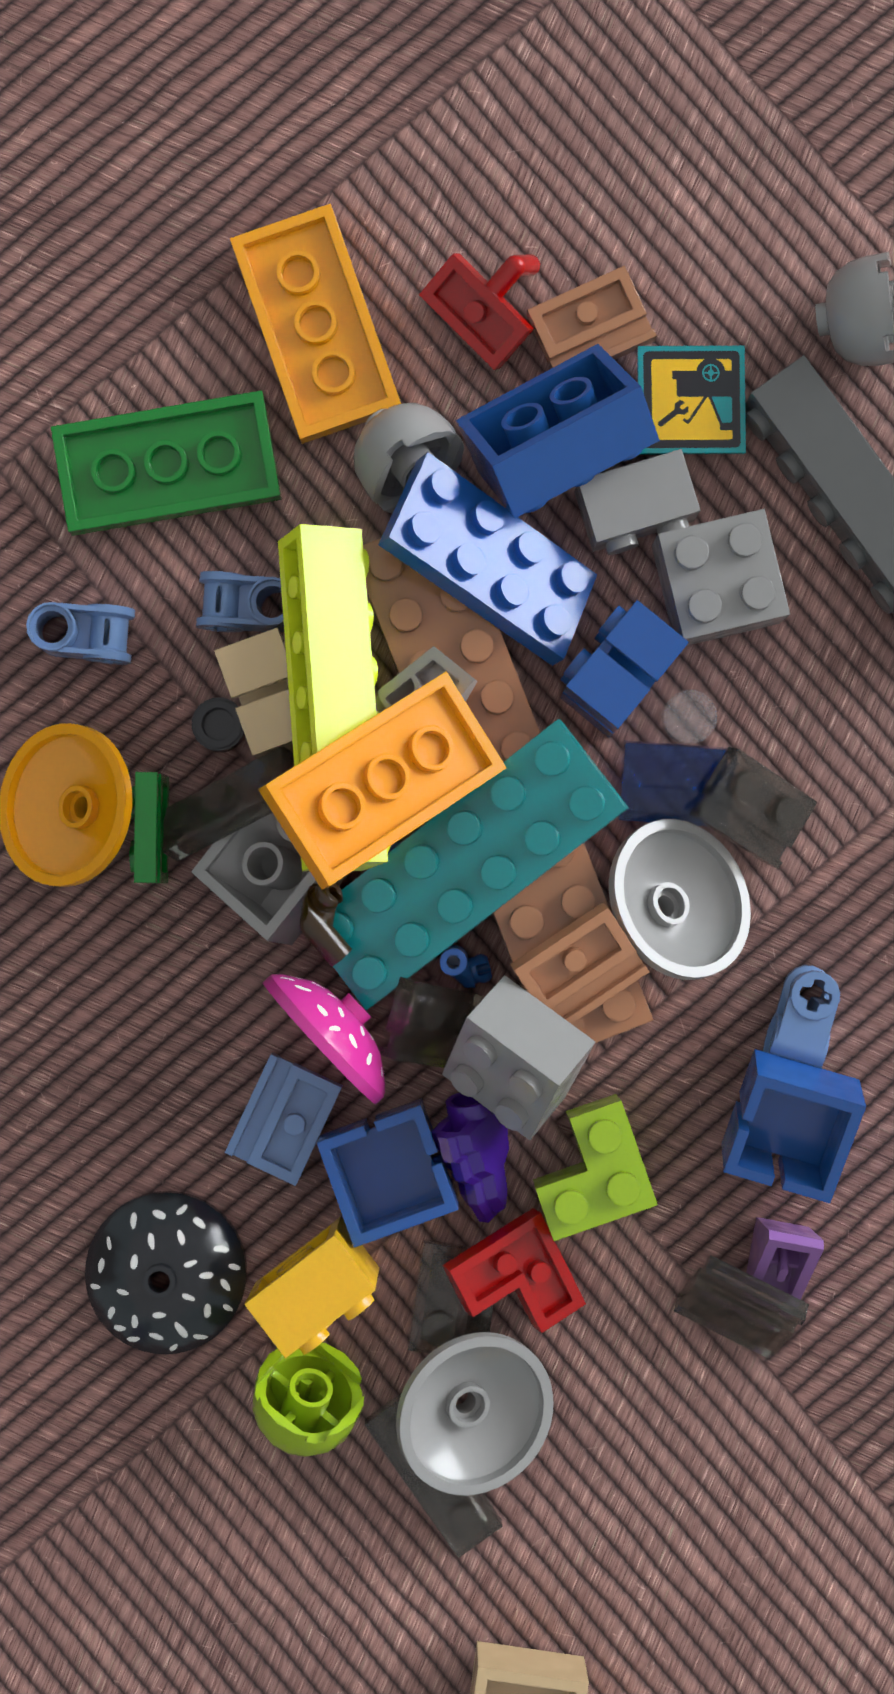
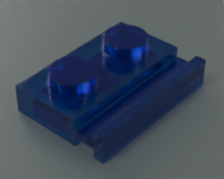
[618,740,734,828]

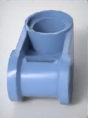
[196,571,284,633]
[26,602,135,665]
[763,965,840,1068]

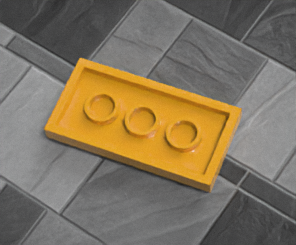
[230,203,401,444]
[258,671,506,889]

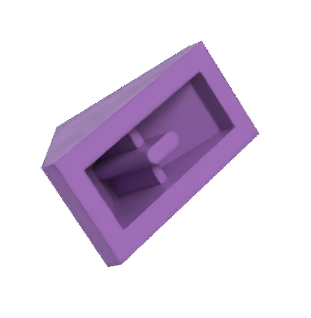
[743,1217,824,1311]

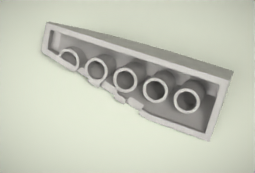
[191,646,478,945]

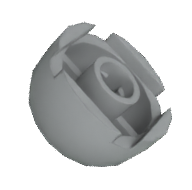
[815,252,894,366]
[353,403,464,513]

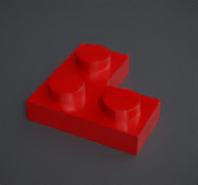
[442,1208,586,1333]

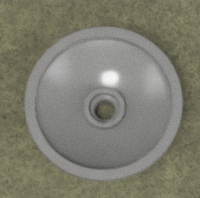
[609,819,751,980]
[396,1332,554,1495]

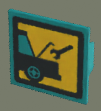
[637,345,746,455]

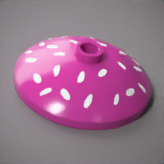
[263,974,386,1104]

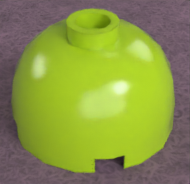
[252,1342,364,1457]

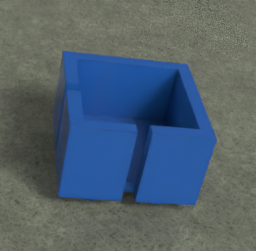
[560,600,689,738]
[721,1049,866,1204]
[317,1098,459,1248]

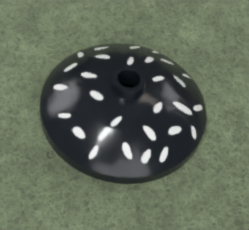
[85,1191,247,1355]

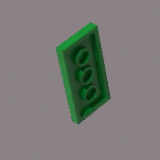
[51,390,282,536]

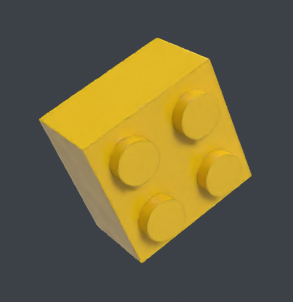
[244,1217,379,1359]

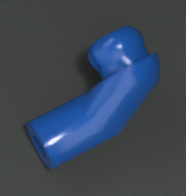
[440,945,492,988]

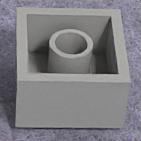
[651,508,790,646]
[442,975,595,1140]

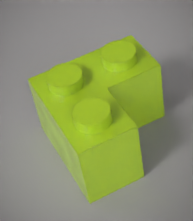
[533,1094,658,1241]

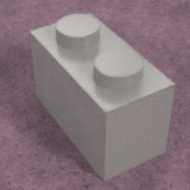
[574,449,701,555]

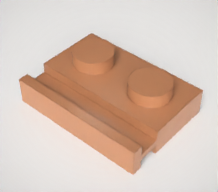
[526,265,657,368]
[510,902,649,1024]

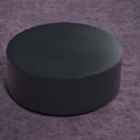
[192,697,245,752]

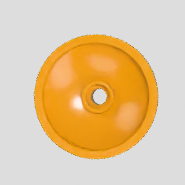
[0,723,132,887]

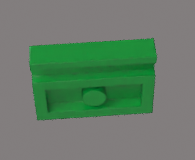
[129,772,169,883]

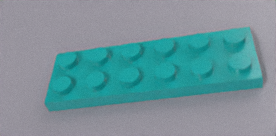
[333,719,629,1010]

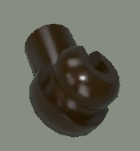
[300,883,352,967]

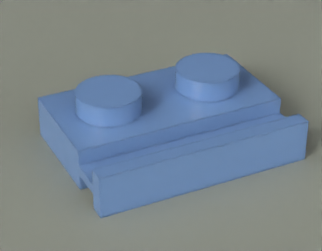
[225,1053,343,1186]

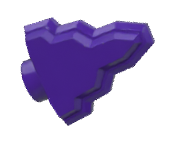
[431,1092,509,1223]

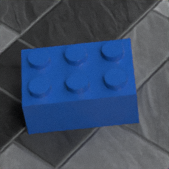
[456,344,660,519]

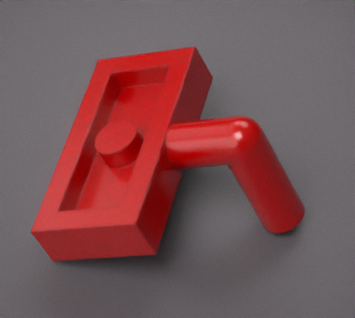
[419,253,540,370]

